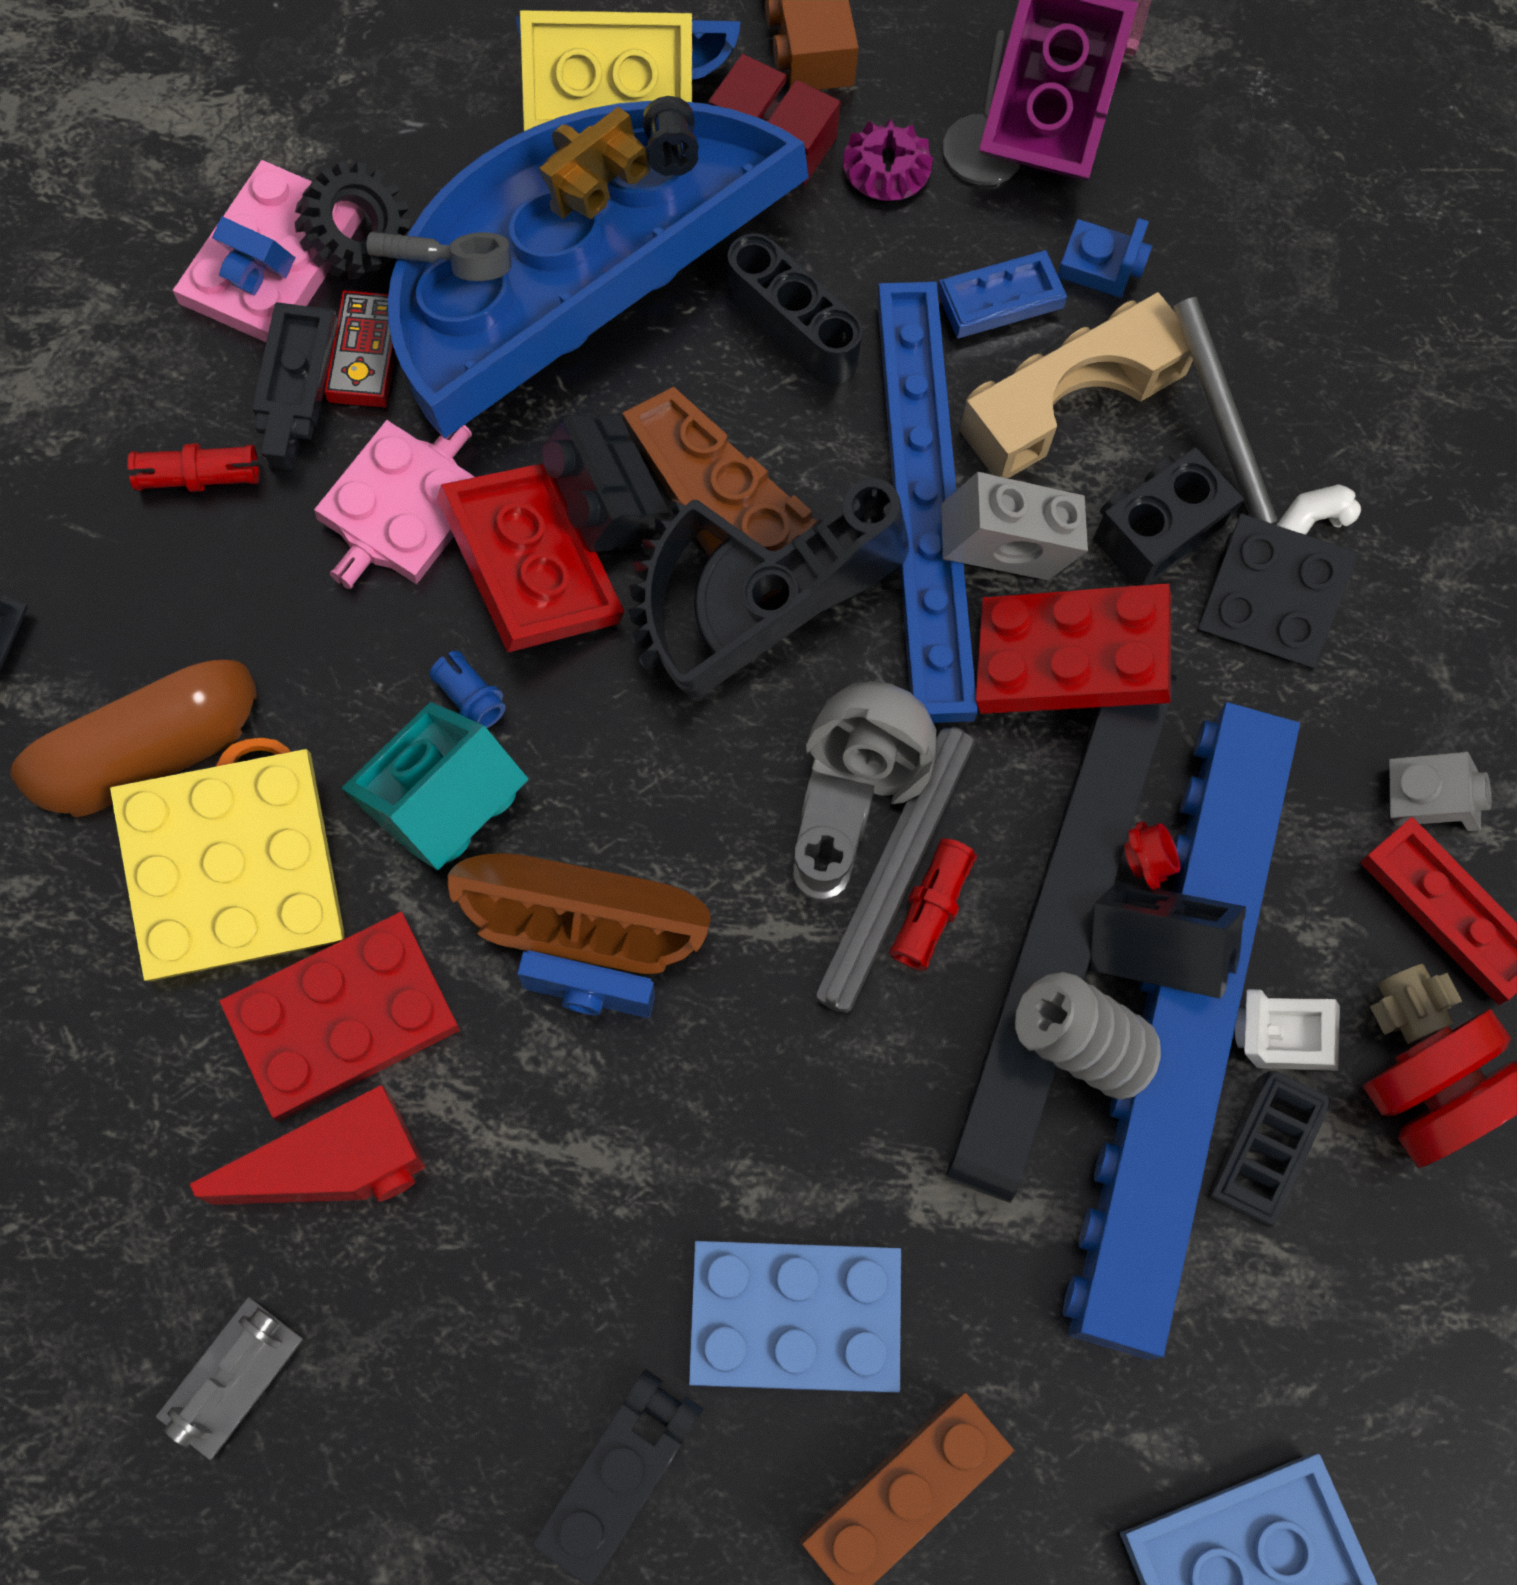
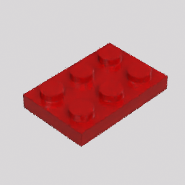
[437,463,625,652]
[976,583,1172,714]
[219,911,460,1123]

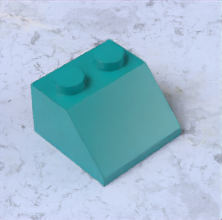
[341,701,529,870]

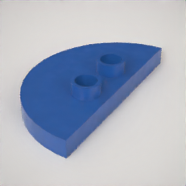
[388,101,809,439]

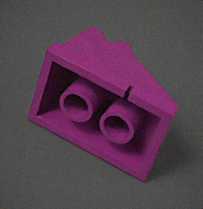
[979,0,1139,182]

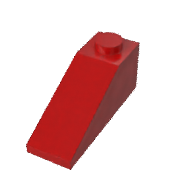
[190,1085,426,1205]

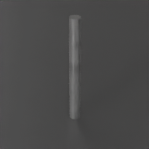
[1174,297,1278,524]

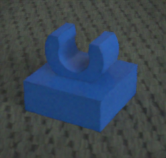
[212,216,296,296]

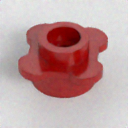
[1125,821,1180,890]

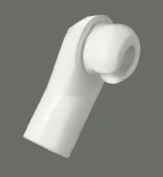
[1276,485,1361,535]

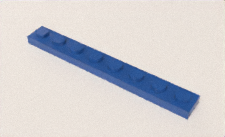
[877,282,978,723]

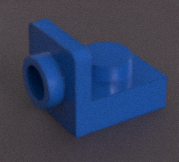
[1058,218,1153,298]

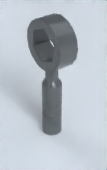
[366,231,512,281]

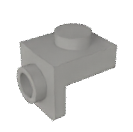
[1389,752,1492,831]

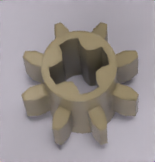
[1370,964,1462,1044]

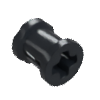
[642,96,699,176]

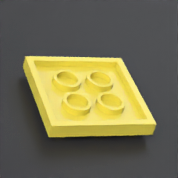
[110,749,346,981]

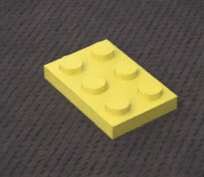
[520,10,692,131]

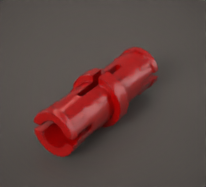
[128,443,259,492]
[889,838,978,971]

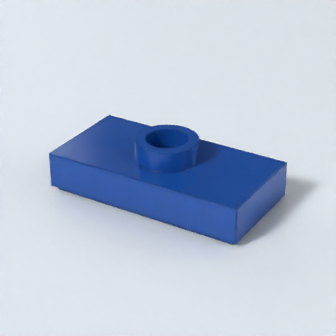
[937,250,1067,339]
[517,950,655,1019]

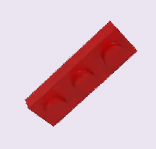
[1360,817,1517,1006]

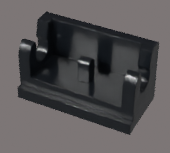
[1091,882,1246,999]

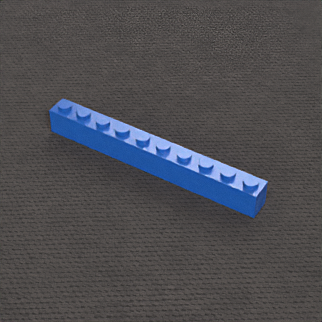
[1063,702,1300,1360]

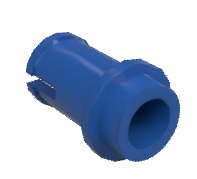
[429,651,506,728]

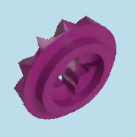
[843,118,933,201]

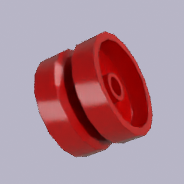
[1362,1009,1517,1169]

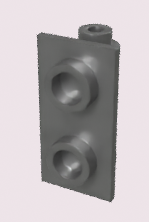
[156,1297,304,1460]

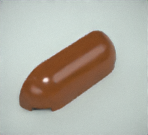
[10,660,257,817]
[448,853,711,974]

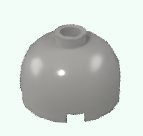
[806,681,936,804]

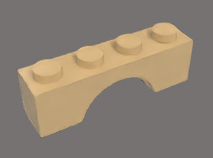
[959,292,1193,478]

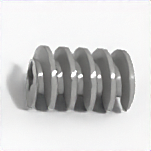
[1015,972,1161,1100]

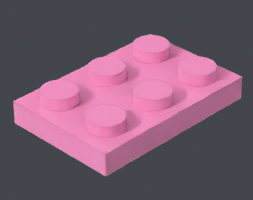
[173,160,365,342]

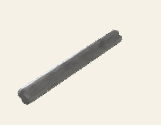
[817,727,975,1013]

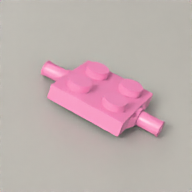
[314,420,474,589]

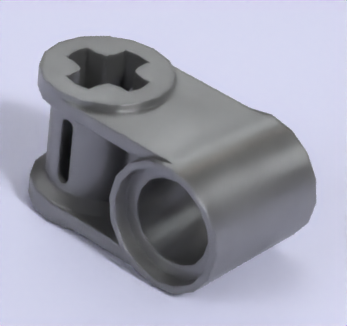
[793,771,875,902]

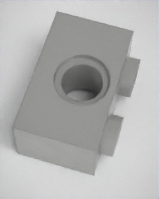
[941,472,1088,580]

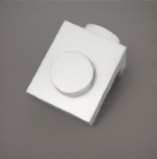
[1235,989,1340,1071]

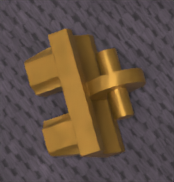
[539,107,651,219]

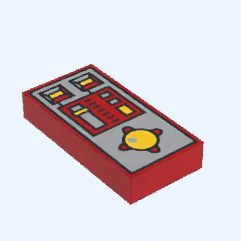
[324,290,396,408]

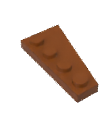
[622,387,816,602]

